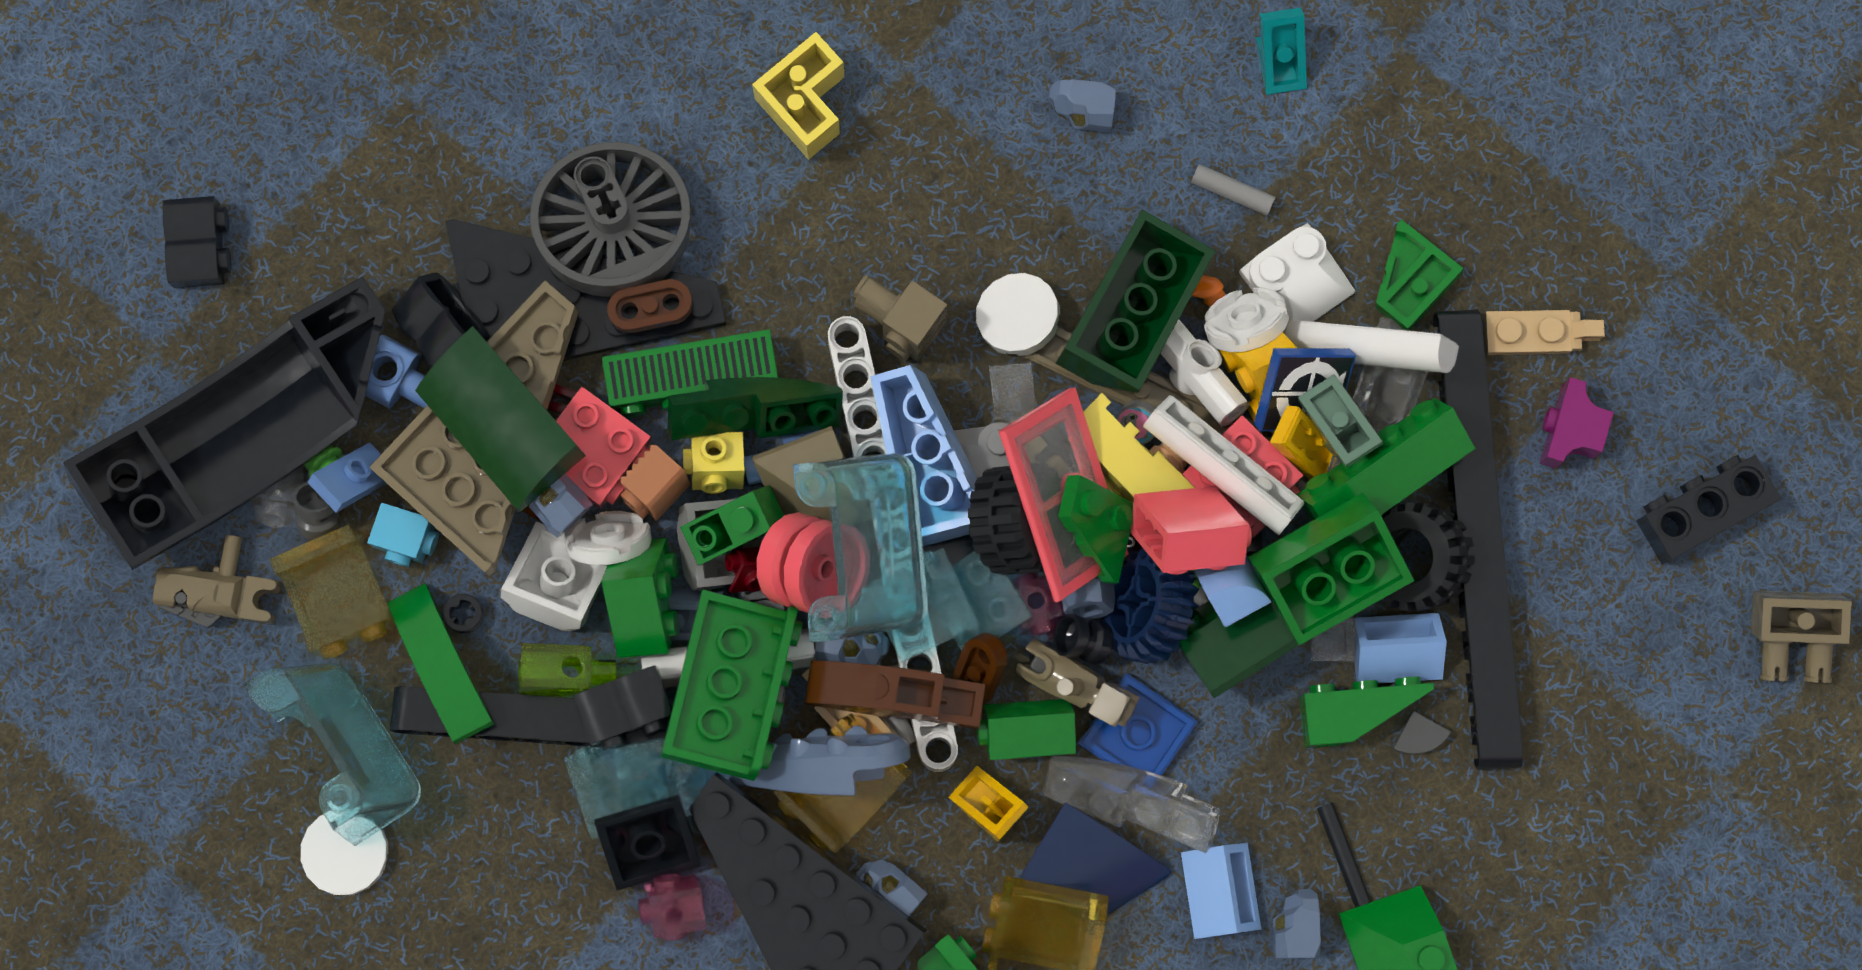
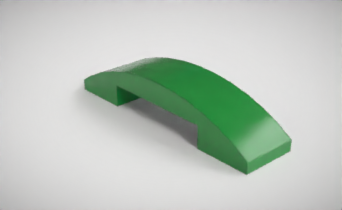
[387,583,494,744]

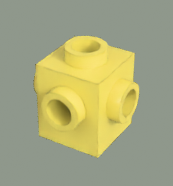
[683,432,744,494]

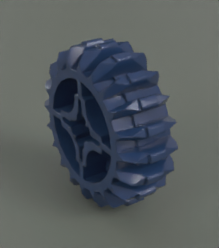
[1101,547,1199,664]

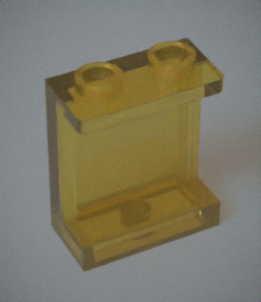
[269,524,395,660]
[773,713,913,853]
[981,876,1109,970]

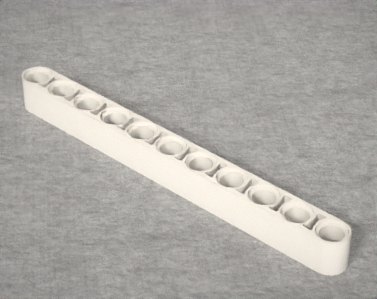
[828,316,958,772]

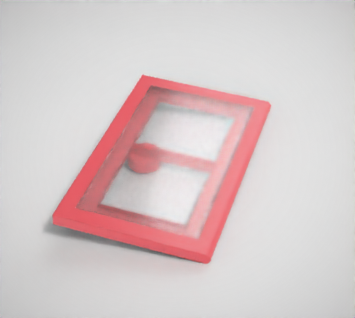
[998,387,1129,602]

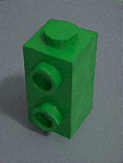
[977,699,1076,760]

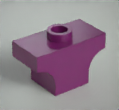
[1539,377,1614,469]

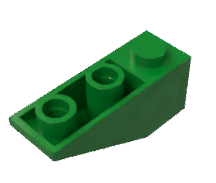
[1299,676,1434,748]

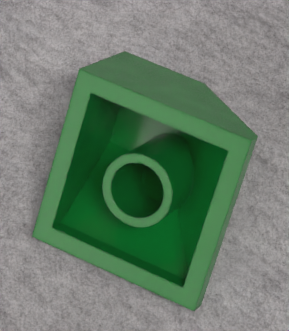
[1338,885,1457,970]

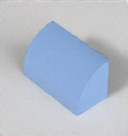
[1194,556,1271,627]
[1353,613,1447,683]
[1181,843,1261,939]

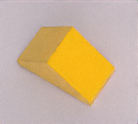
[948,766,1028,842]

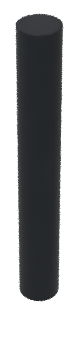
[1317,802,1371,907]

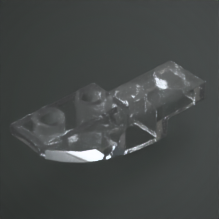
[1042,755,1221,853]

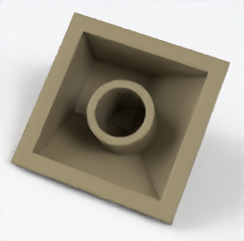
[752,426,868,526]

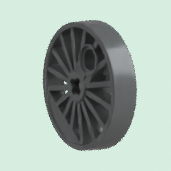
[530,142,691,297]

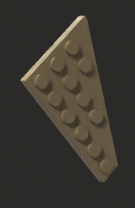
[369,281,579,577]

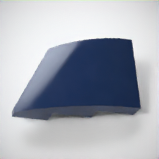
[1019,802,1171,924]

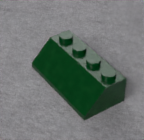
[1055,209,1216,393]
[1180,568,1298,698]

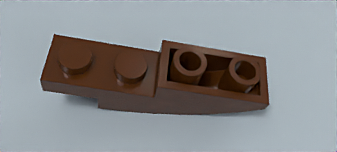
[804,660,985,730]

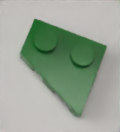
[1375,219,1464,331]
[1058,475,1133,584]

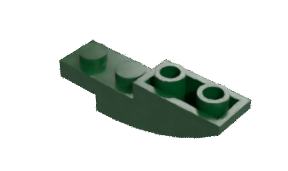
[667,377,843,440]

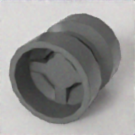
[293,482,340,541]

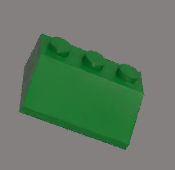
[1248,493,1414,645]

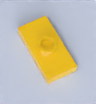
[1270,405,1338,480]

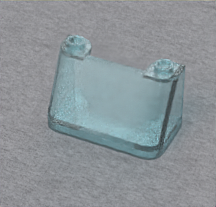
[793,453,928,642]
[243,663,421,846]

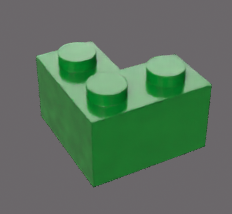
[601,538,679,658]

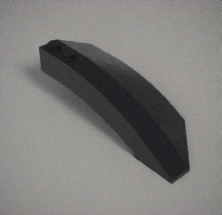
[63,276,386,570]

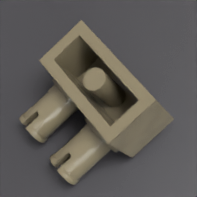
[853,274,947,362]
[1751,590,1852,683]

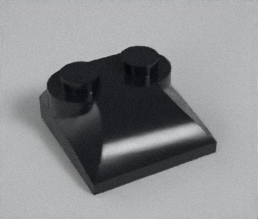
[594,795,701,891]

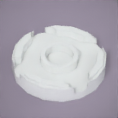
[976,273,1060,356]
[1204,287,1289,352]
[564,511,652,565]
[301,809,388,895]

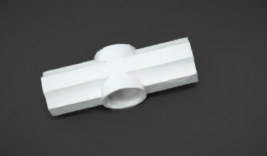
[1161,320,1250,427]

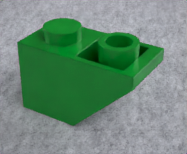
[680,485,784,566]

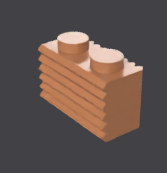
[620,445,691,521]

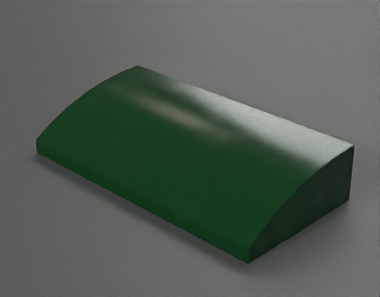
[415,326,586,512]

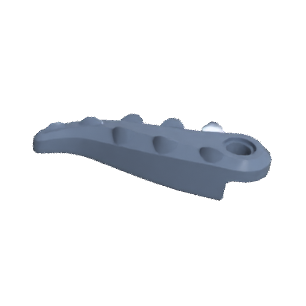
[691,726,911,796]

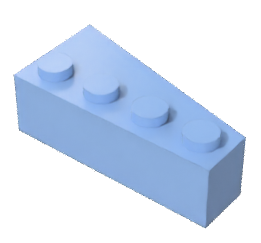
[870,365,977,547]

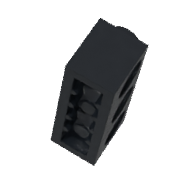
[1636,455,1782,565]

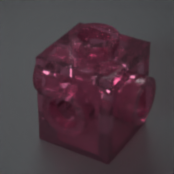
[1002,573,1063,637]
[638,874,706,941]

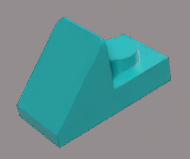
[1255,7,1307,95]

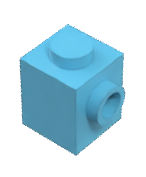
[367,502,439,567]

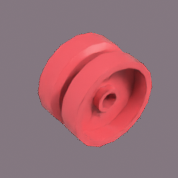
[757,512,867,618]

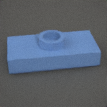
[307,442,387,513]

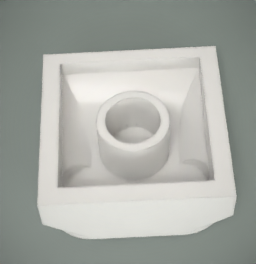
[1239,223,1356,334]
[501,522,607,631]

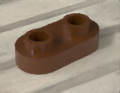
[607,279,693,333]
[951,633,1007,705]

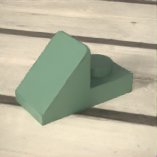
[1298,374,1383,468]

